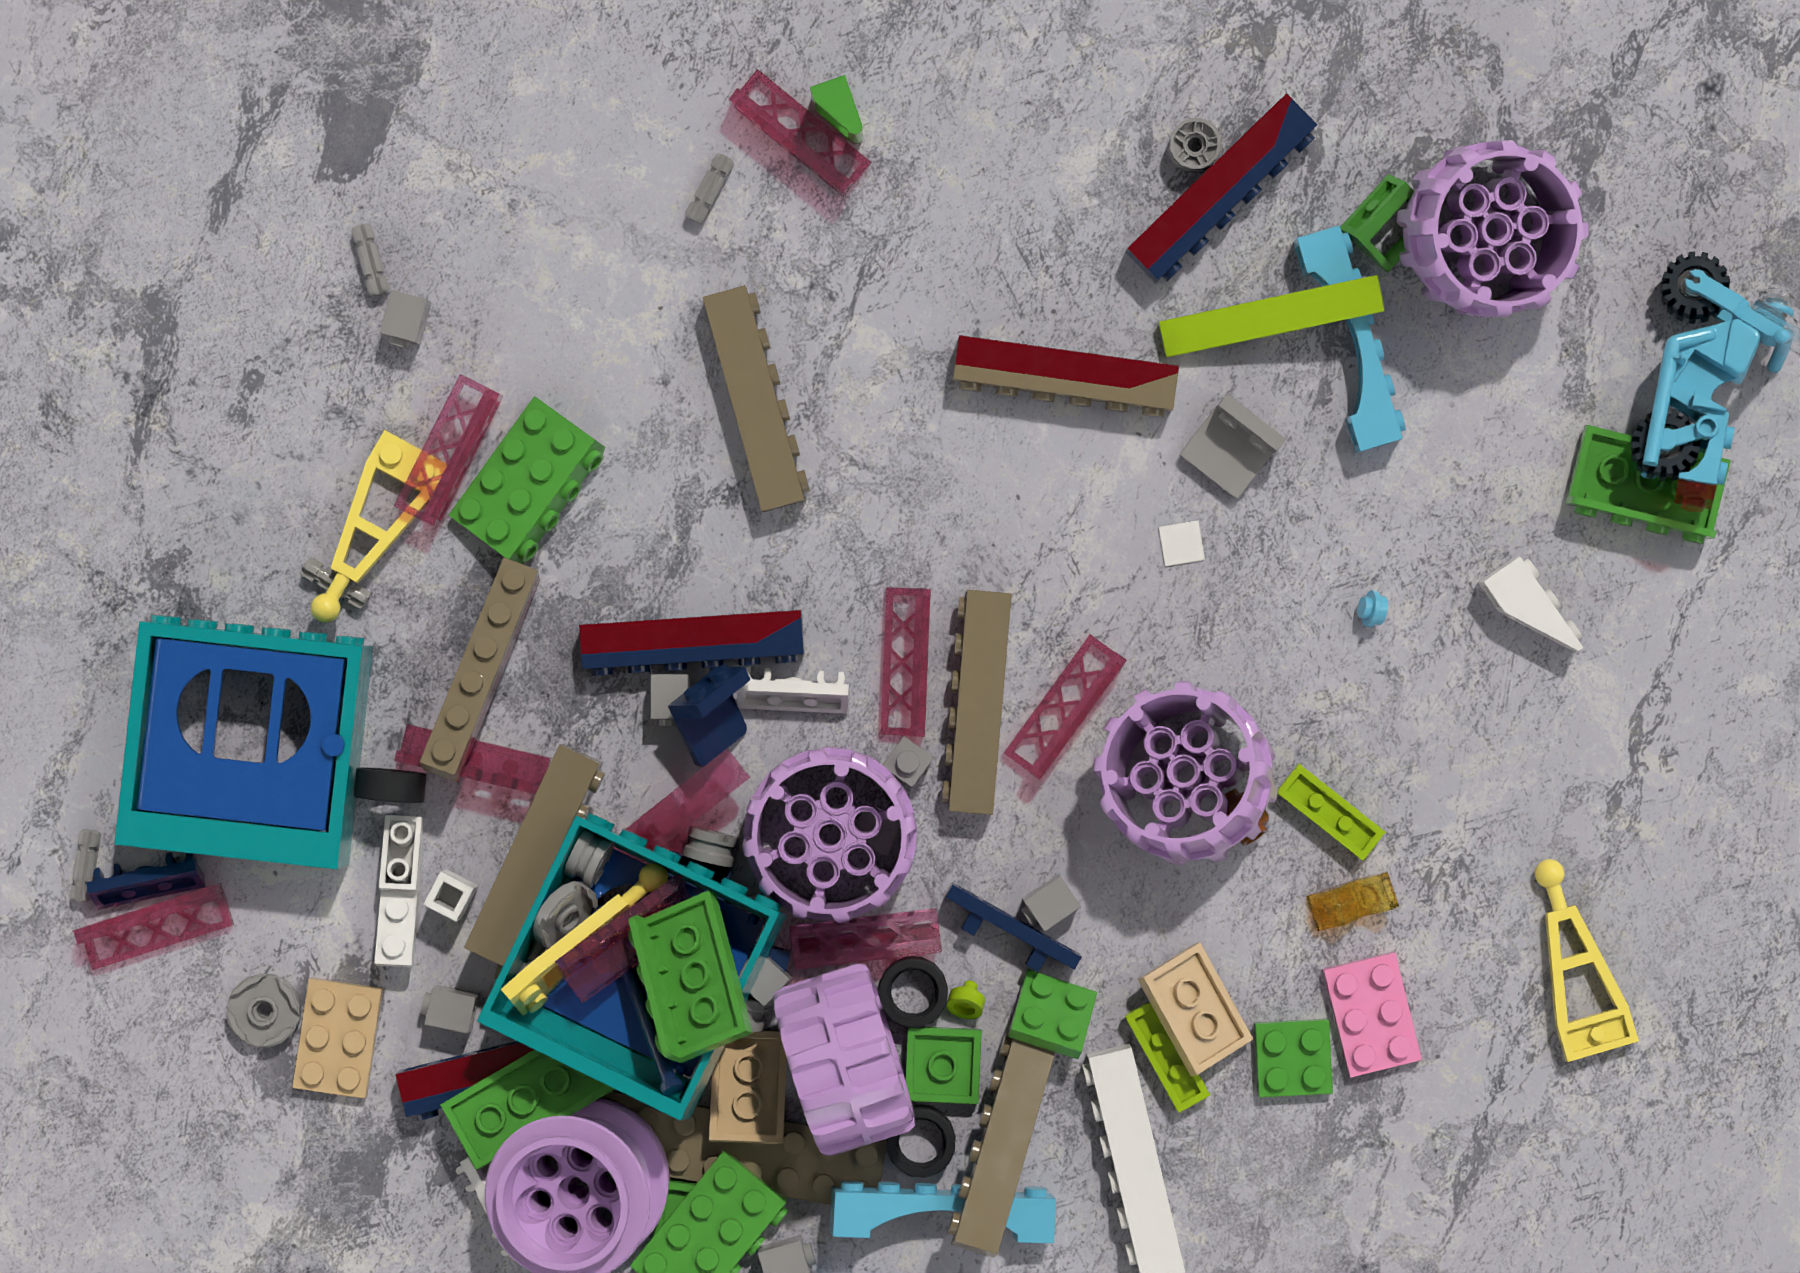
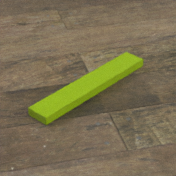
[1159,275,1385,358]

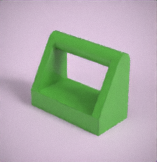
[810,75,863,144]
[1340,174,1414,273]

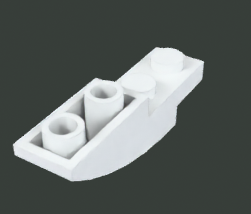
[374,815,423,967]

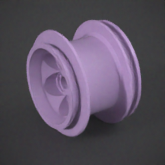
[485,1098,669,1273]

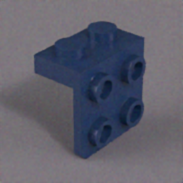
[668,665,751,767]

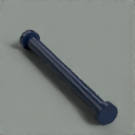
[604,929,684,1096]

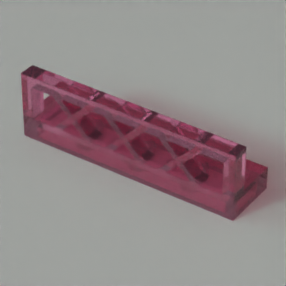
[728,69,871,198]
[394,374,504,527]
[881,587,931,737]
[1003,634,1127,780]
[394,724,551,794]
[555,873,692,1003]
[73,883,234,970]
[789,908,942,970]

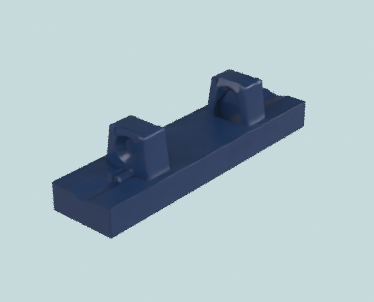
[945,882,1082,972]

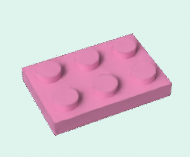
[1322,951,1422,1078]

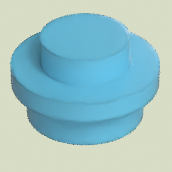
[1357,590,1388,627]

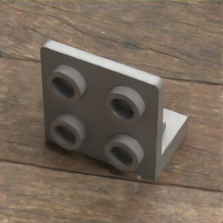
[1180,394,1286,498]

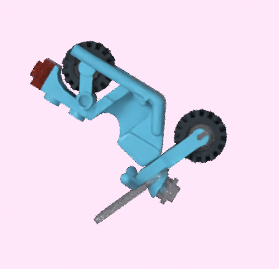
[1631,251,1800,512]

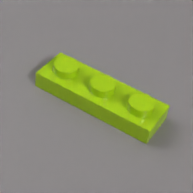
[1277,763,1386,861]
[1124,1001,1211,1113]

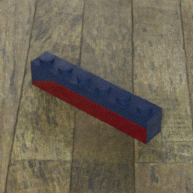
[1125,93,1317,284]
[579,610,805,676]
[395,1041,535,1121]

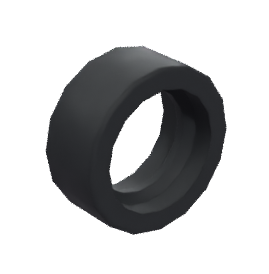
[354,767,427,803]
[879,956,948,1028]
[886,1105,956,1178]

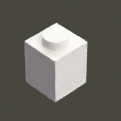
[423,869,479,922]

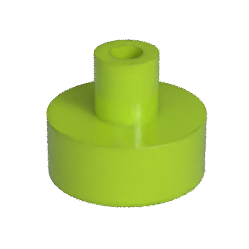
[947,980,986,1019]

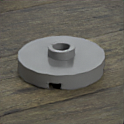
[533,881,598,950]
[226,973,301,1048]

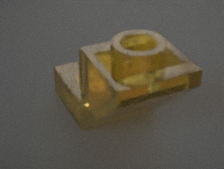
[1306,871,1399,931]

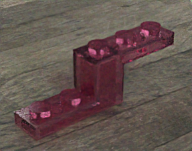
[614,748,750,862]

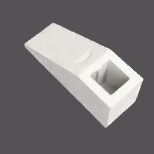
[1478,556,1583,651]

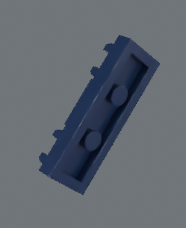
[86,852,206,910]

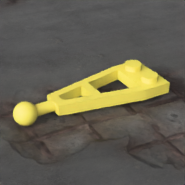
[311,430,450,623]
[1535,859,1639,1062]
[501,863,669,1016]

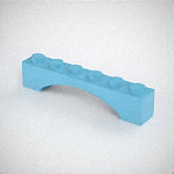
[1293,225,1406,453]
[829,1181,1056,1243]

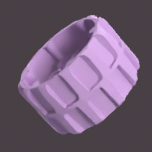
[1396,140,1589,317]
[1093,681,1278,866]
[742,746,917,924]
[773,964,915,1156]

